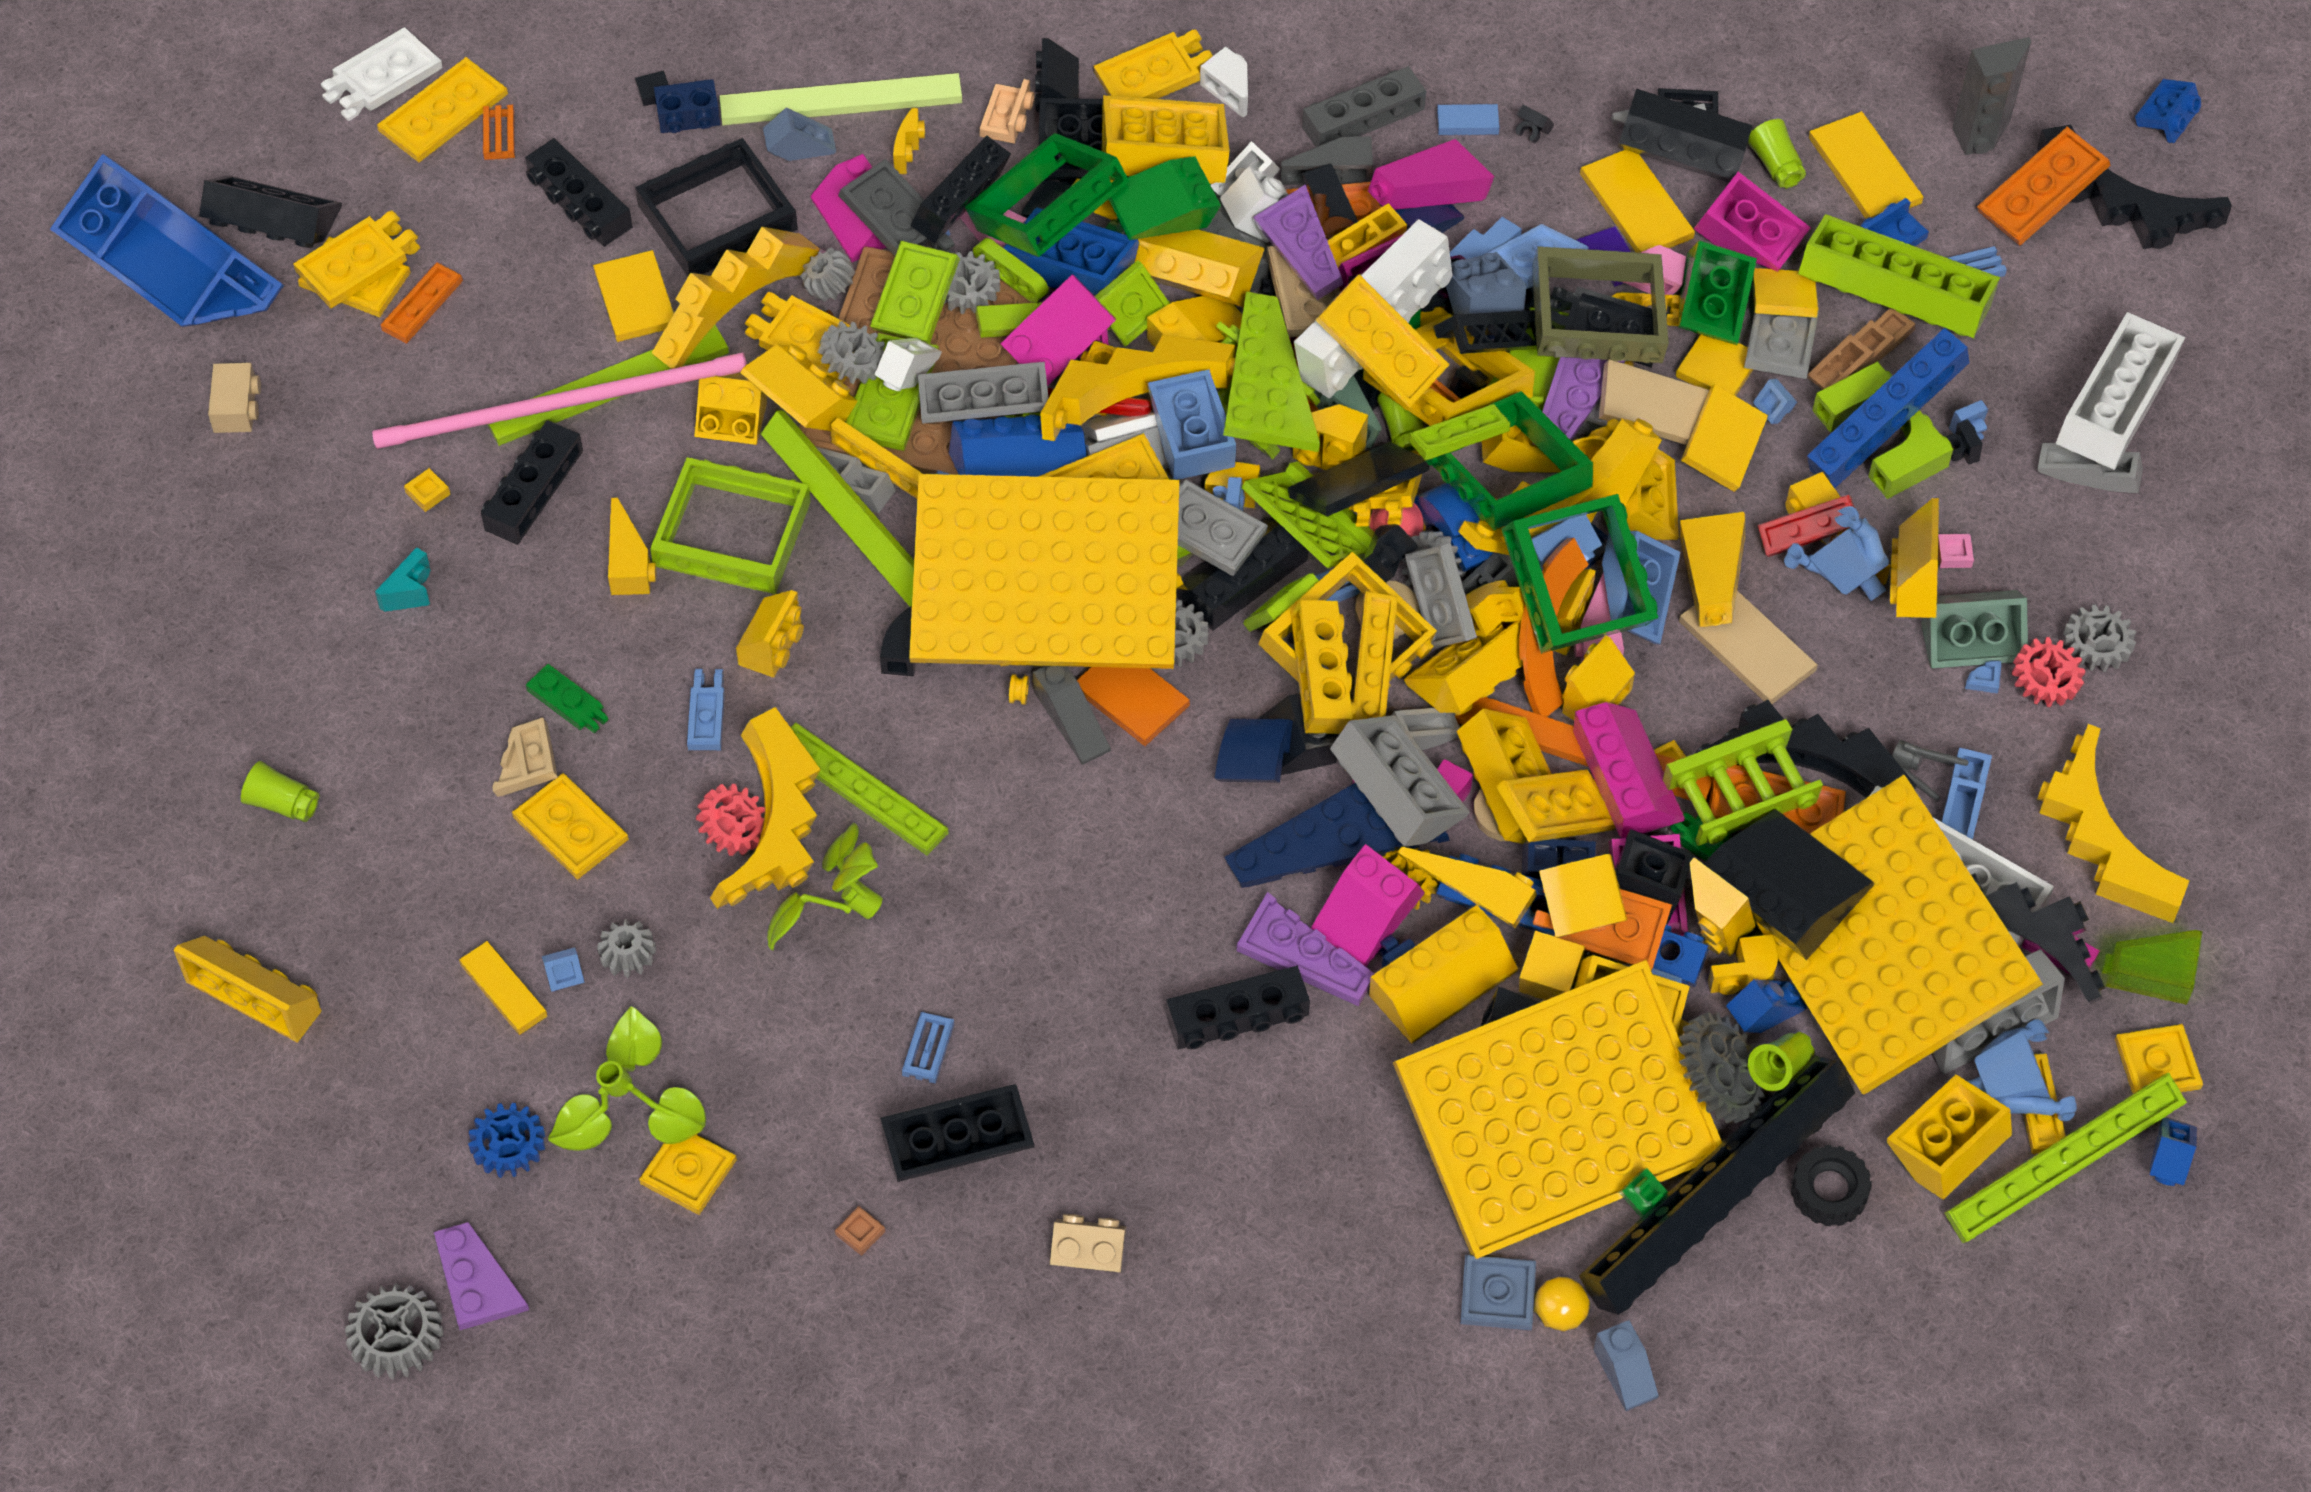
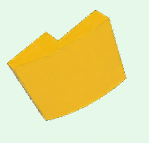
[1539,854,1628,938]

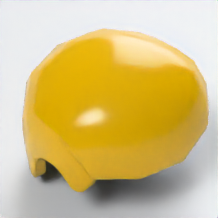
[1533,1277,1590,1332]

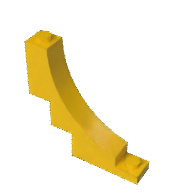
[1040,335,1235,441]
[1458,418,1662,555]

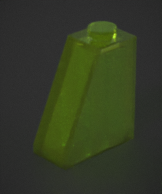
[2101,930,2203,1005]

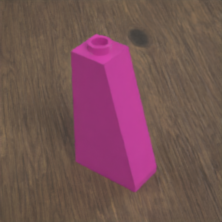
[1368,139,1495,210]

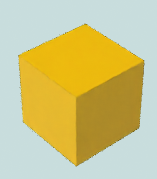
[1519,931,1585,1000]

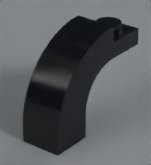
[880,606,916,677]

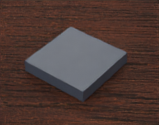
[1460,1255,1536,1331]

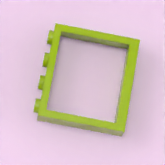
[650,457,811,594]

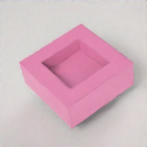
[1938,534,1974,568]

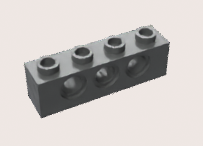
[1302,66,1426,147]

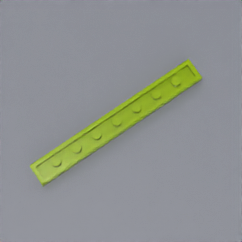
[487,325,729,446]
[761,410,914,607]
[1944,1073,2187,1243]

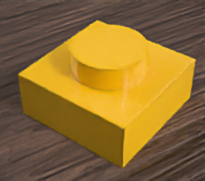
[404,468,450,512]

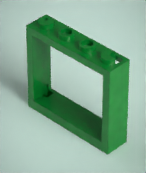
[965,133,1130,257]
[1426,391,1593,531]
[1501,494,1658,654]

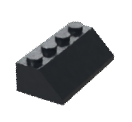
[1617,88,1752,182]
[199,176,342,248]
[1176,517,1308,631]
[880,1084,1034,1182]

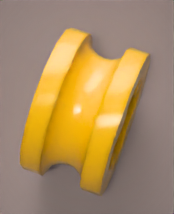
[1009,674,1029,705]

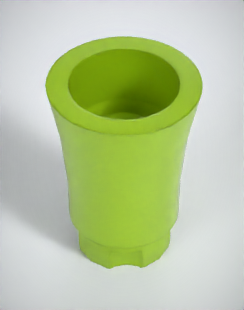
[1747,119,1806,189]
[1377,392,1424,451]
[241,761,320,822]
[1748,1032,1815,1091]

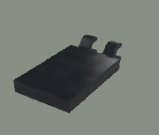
[1550,286,1668,368]

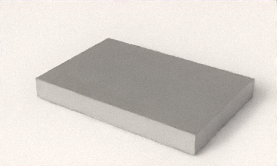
[1744,311,1819,379]
[1178,479,1268,576]
[1405,543,1477,648]

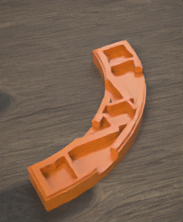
[1519,538,1589,717]

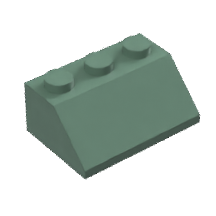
[1921,590,2028,668]

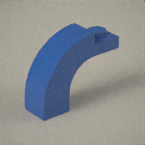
[1414,483,1493,572]

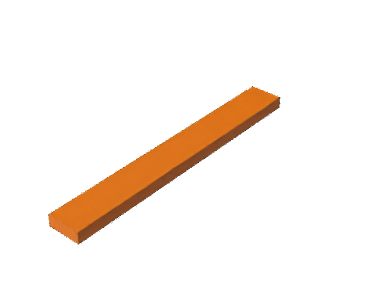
[1455,697,1713,801]

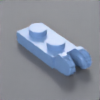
[687,669,725,750]

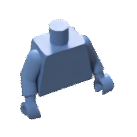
[1784,506,1889,601]
[1967,1019,2077,1121]

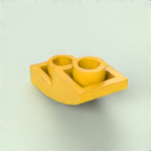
[893,108,925,174]

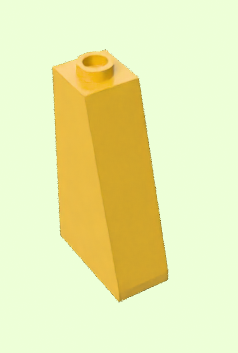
[1680,512,1745,627]

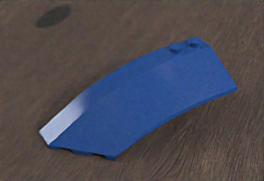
[50,154,284,327]

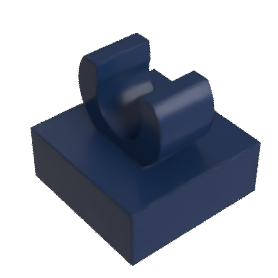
[1379,934,1416,969]

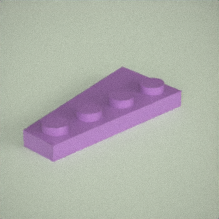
[1253,185,1344,300]
[1532,357,1625,445]
[1237,892,1374,1006]

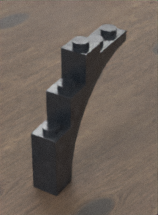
[2037,124,2232,249]
[1695,700,1917,798]
[1971,873,2105,1004]

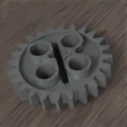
[1678,1012,1766,1123]

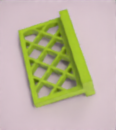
[1242,461,1375,568]

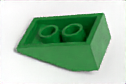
[1108,156,1221,240]
[1678,241,1757,345]

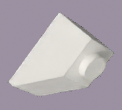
[1200,46,1248,117]
[1211,141,1280,197]
[874,338,942,391]

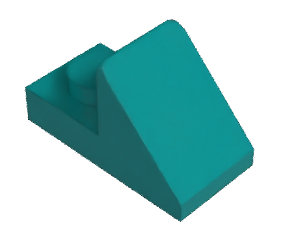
[375,547,431,612]

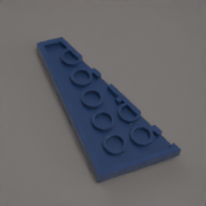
[1224,783,1450,888]

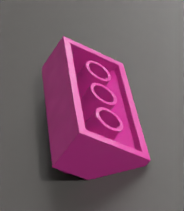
[1573,702,1684,838]

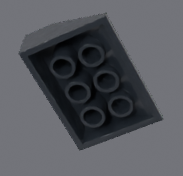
[1038,98,1131,180]
[1704,809,1875,960]

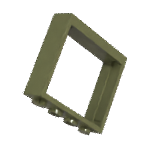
[1532,246,1669,363]

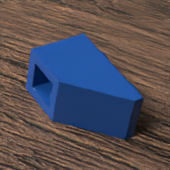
[1726,979,1807,1033]

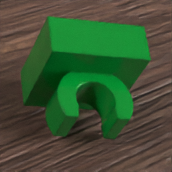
[1618,1168,1668,1218]

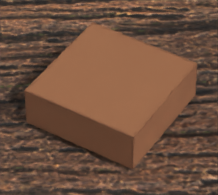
[835,1206,885,1256]

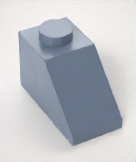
[763,107,836,161]
[1593,1320,1659,1411]

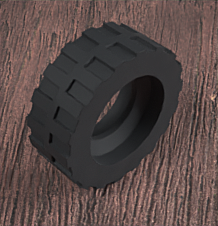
[1791,1145,1872,1227]

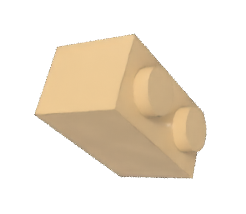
[208,363,261,433]

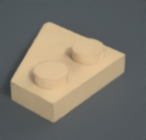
[493,718,558,797]

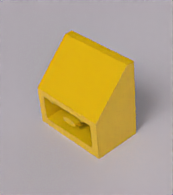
[694,373,767,445]
[1293,404,1368,470]
[736,590,804,678]
[1562,635,1635,720]

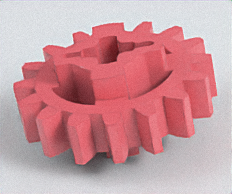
[2012,637,2085,707]
[696,784,765,856]

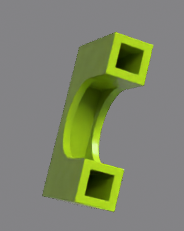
[1812,361,1953,499]

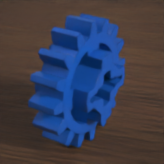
[468,1102,546,1178]

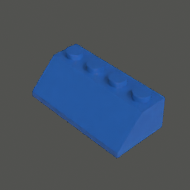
[1004,207,1139,296]
[949,415,1087,477]

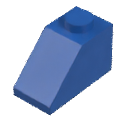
[2149,1117,2197,1186]

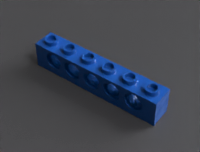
[1807,328,1970,488]

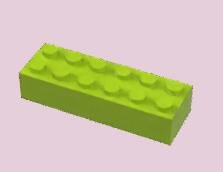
[1798,214,2000,338]

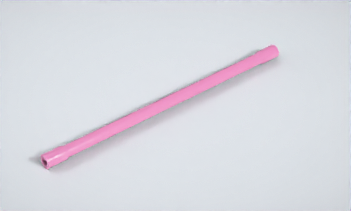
[372,352,747,449]

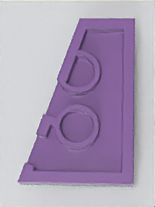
[434,1222,529,1330]

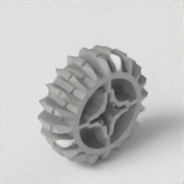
[345,1283,444,1380]

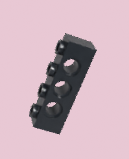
[910,135,1011,244]
[525,138,633,247]
[481,420,583,545]
[1166,965,1310,1050]

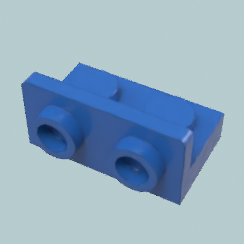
[2135,79,2201,143]
[1860,198,1929,246]

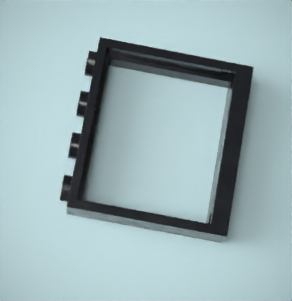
[635,138,798,277]

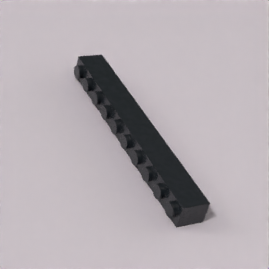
[1579,1056,1855,1315]

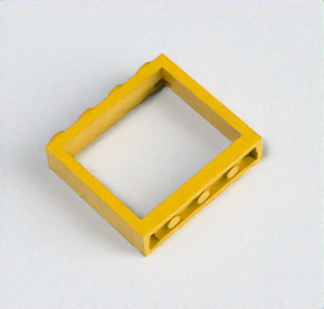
[1363,314,1535,426]
[1259,552,1437,702]

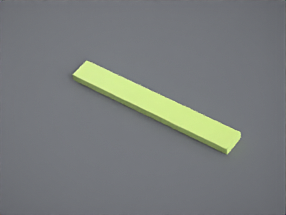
[720,73,962,125]

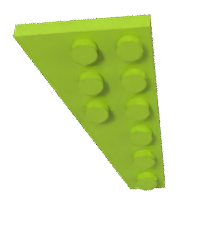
[1223,292,1320,452]

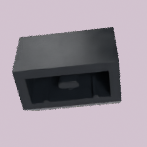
[1035,38,1079,112]

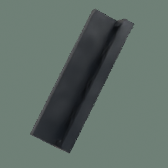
[1433,310,1546,354]

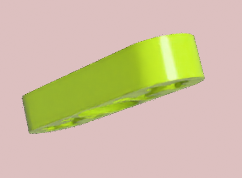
[973,238,1049,303]

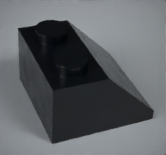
[1258,693,1337,775]
[1614,829,1693,924]

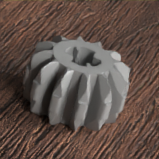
[800,247,856,302]
[597,918,656,979]

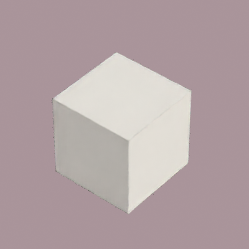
[1220,166,1288,243]

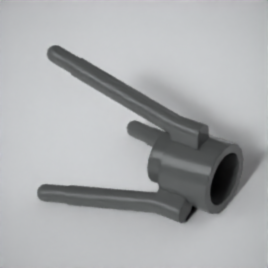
[1892,740,1969,801]

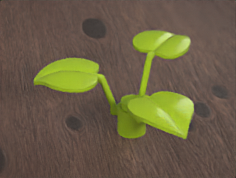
[767,822,883,951]
[548,1007,706,1151]

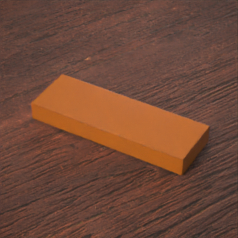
[381,262,463,344]

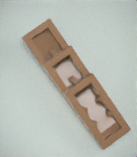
[1807,308,1916,390]

